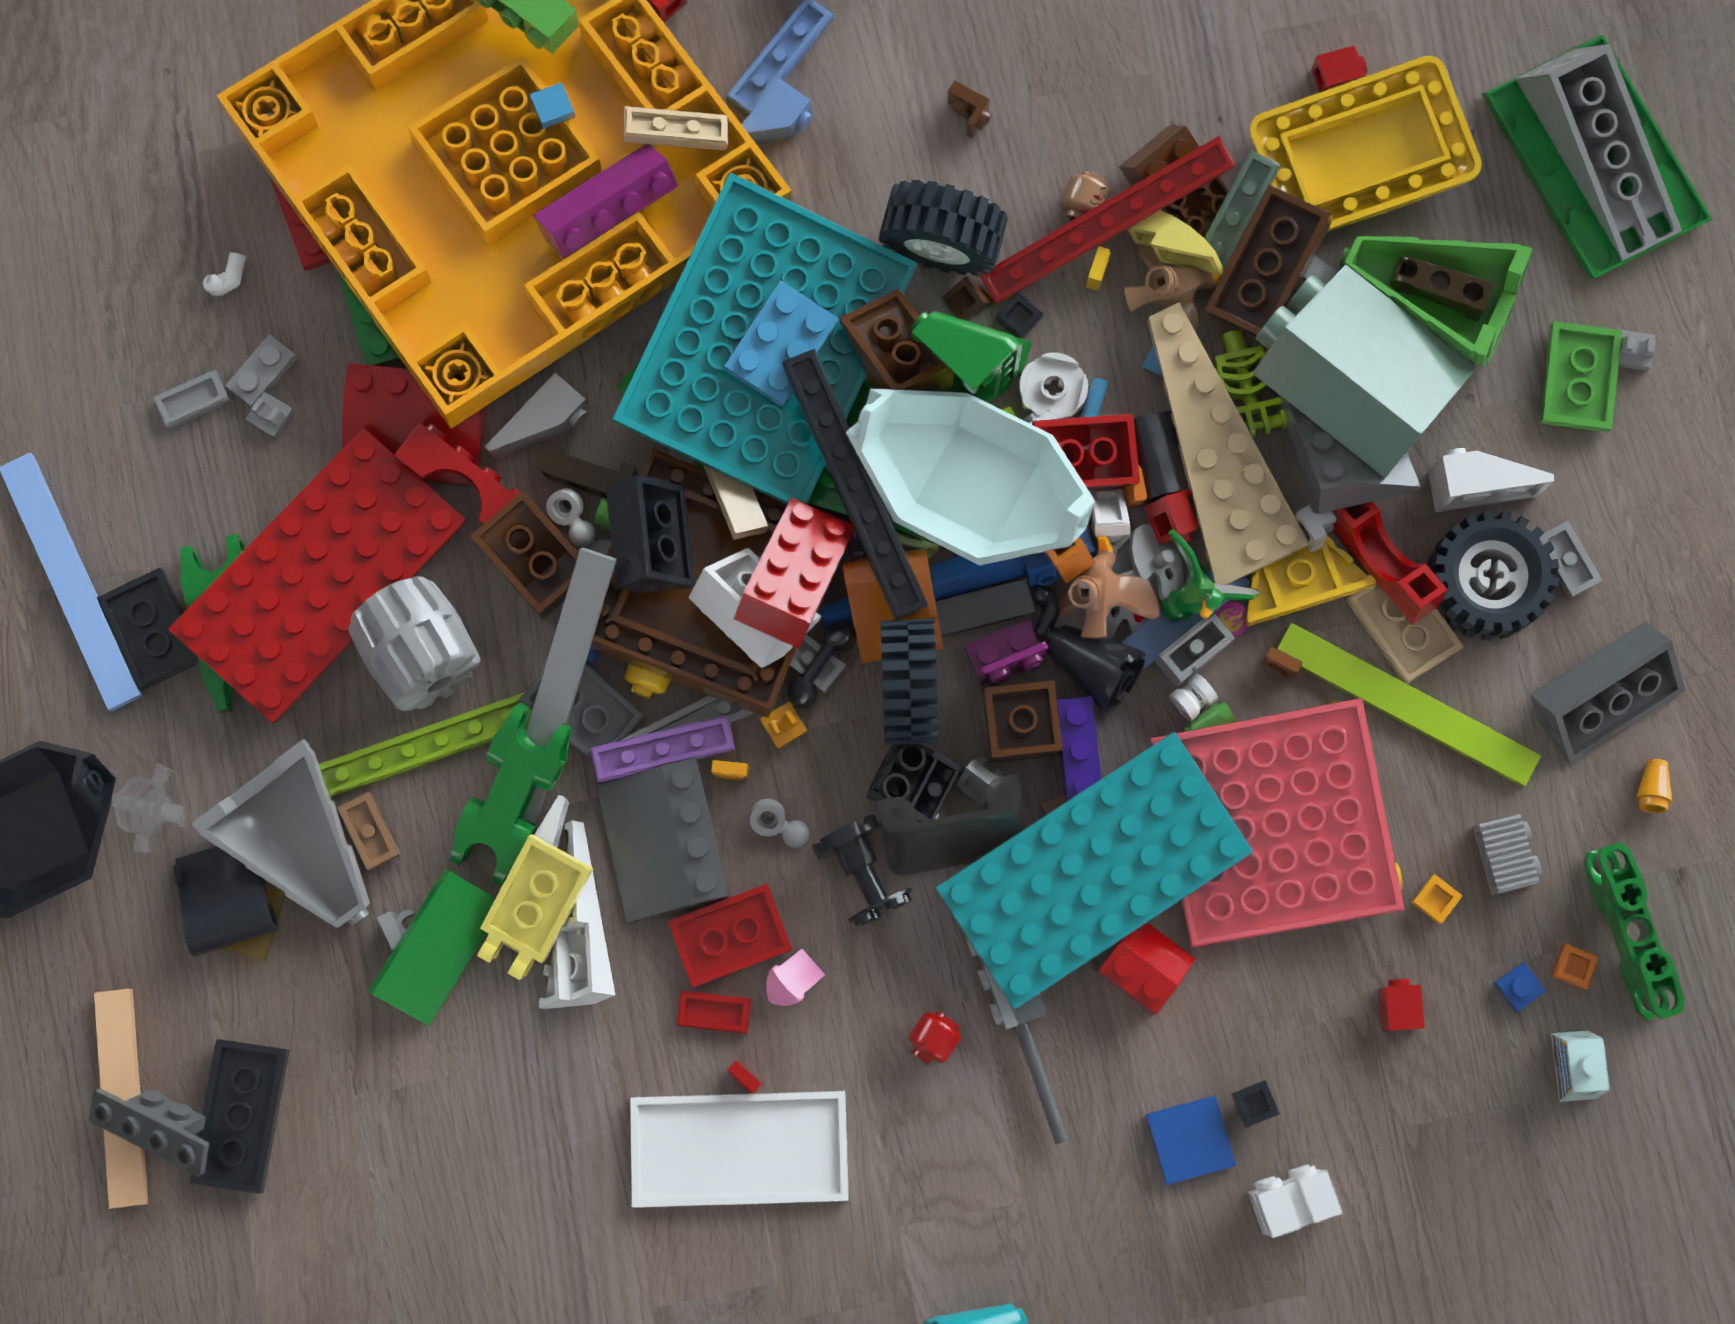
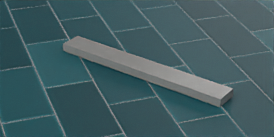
[523,548,617,824]

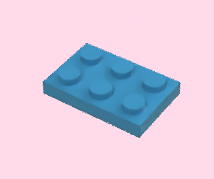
[723,280,839,407]

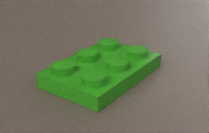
[1540,321,1622,433]

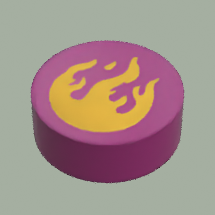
[1216,602,1248,638]

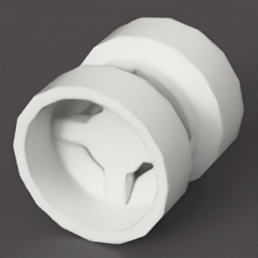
[1169,673,1218,722]

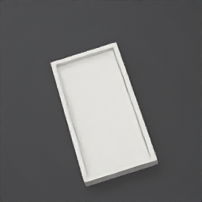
[630,1091,848,1207]

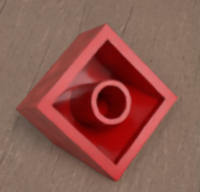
[1096,922,1195,1016]

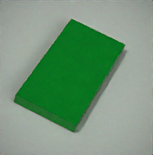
[368,868,496,1026]

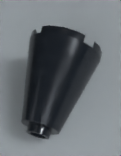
[1046,624,1146,713]

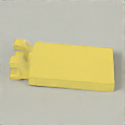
[477,834,594,980]

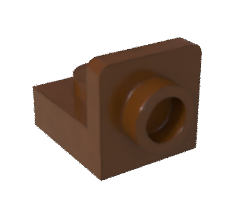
[948,80,992,138]

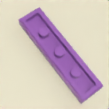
[590,715,736,783]

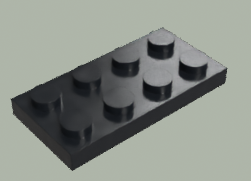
[189,1039,290,1194]

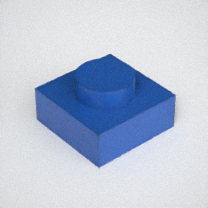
[1493,962,1546,1012]

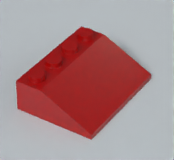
[341,363,488,486]

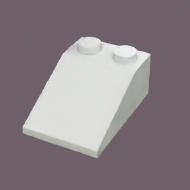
[1428,448,1555,512]

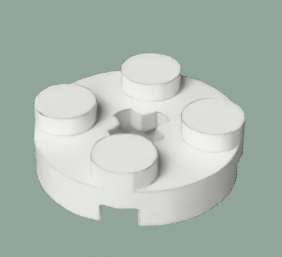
[1019,353,1088,419]

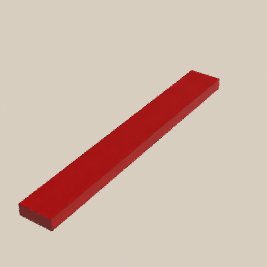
[980,135,1236,305]

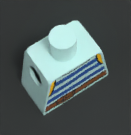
[1551,1030,1609,1102]

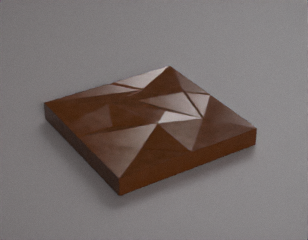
[590,448,796,718]

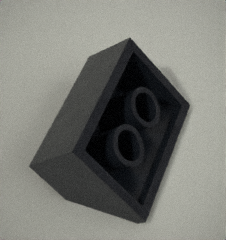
[606,475,695,593]

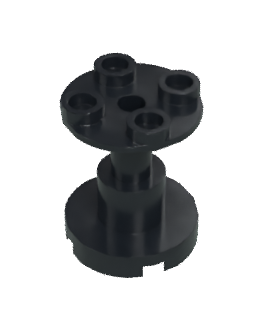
[811,814,913,927]

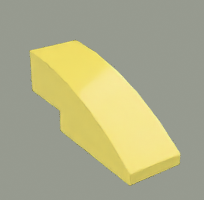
[1127,210,1224,275]

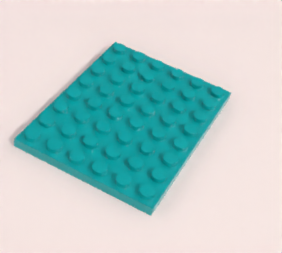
[612,172,918,505]

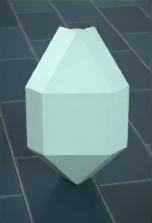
[846,389,1095,566]

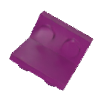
[964,619,1048,687]

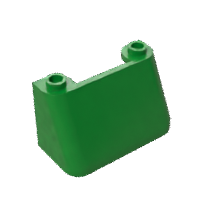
[911,311,1023,405]

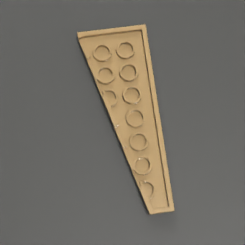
[1147,302,1309,585]

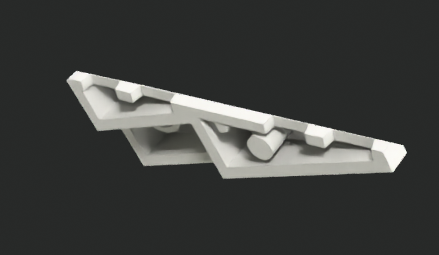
[539,820,615,1009]

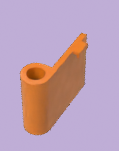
[843,548,944,664]

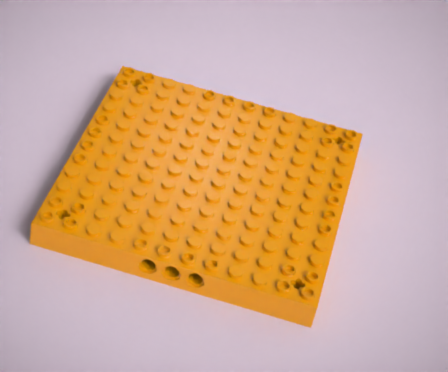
[216,0,792,429]

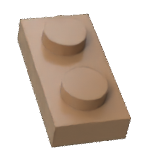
[337,792,401,871]

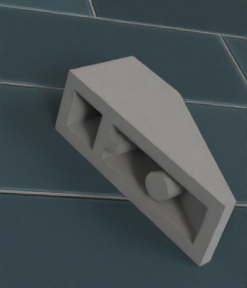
[485,372,589,460]

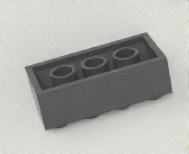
[1530,621,1685,764]

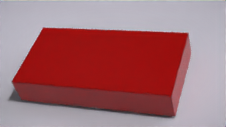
[676,990,752,1034]

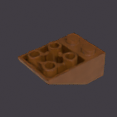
[1119,125,1229,238]

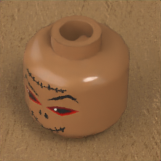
[1060,171,1110,221]

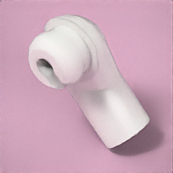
[203,253,246,296]

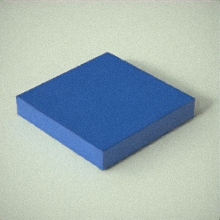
[1146,1095,1236,1185]

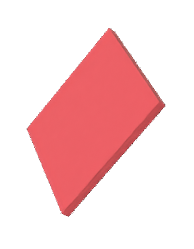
[1151,698,1405,948]

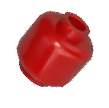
[908,1010,961,1065]

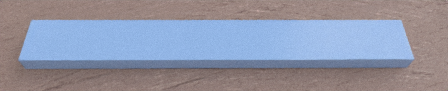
[0,453,143,712]

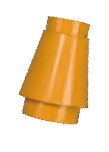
[1636,759,1672,813]

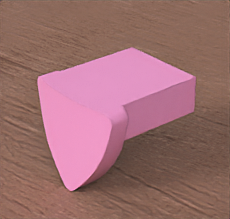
[766,949,825,1006]

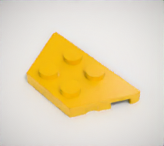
[1246,535,1376,627]

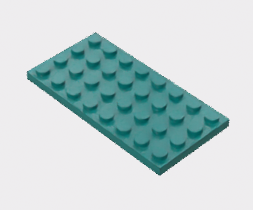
[935,732,1253,1009]

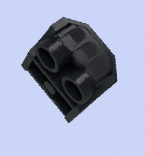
[866,744,965,830]

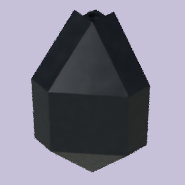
[0,741,116,918]

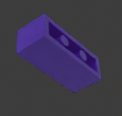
[1057,697,1101,802]

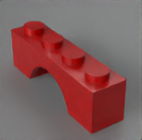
[394,423,521,525]
[1332,502,1448,625]

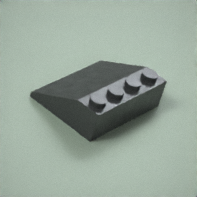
[1278,394,1421,514]
[596,758,730,923]

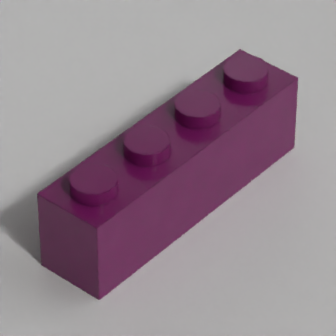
[533,144,678,259]

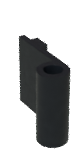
[1134,410,1189,504]
[173,846,279,957]

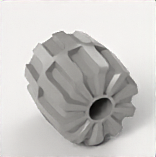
[348,577,480,712]

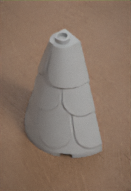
[191,739,370,928]

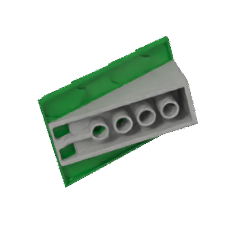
[1482,35,1712,279]

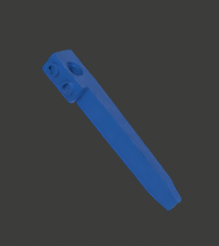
[820,527,1096,629]

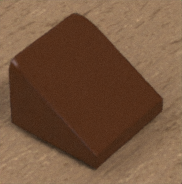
[942,275,994,321]

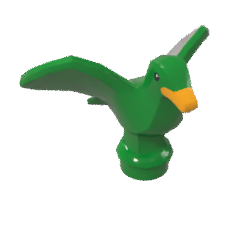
[1162,529,1260,622]

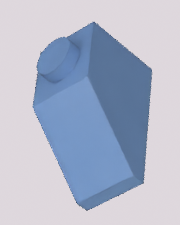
[742,78,813,144]

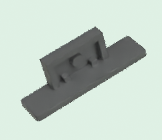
[89,1088,209,1176]

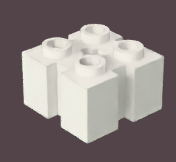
[1248,1164,1343,1238]

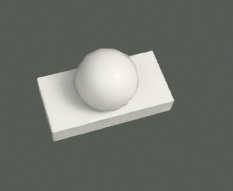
[1089,489,1130,543]

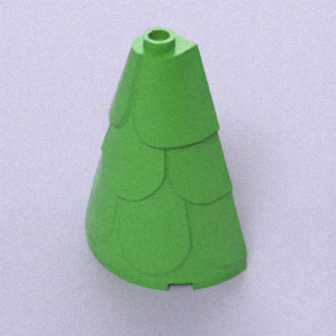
[1339,236,1533,368]

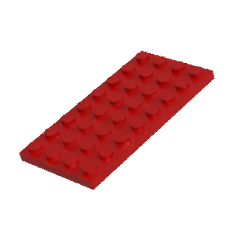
[168,427,467,725]

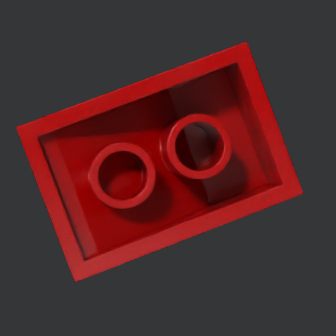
[1032,414,1140,490]

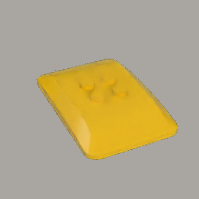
[1250,55,1482,232]

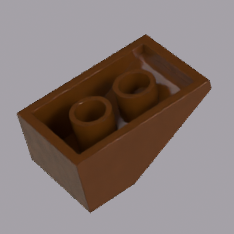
[840,288,954,392]
[470,491,579,620]

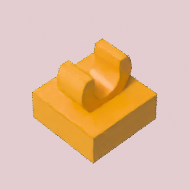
[760,701,808,750]

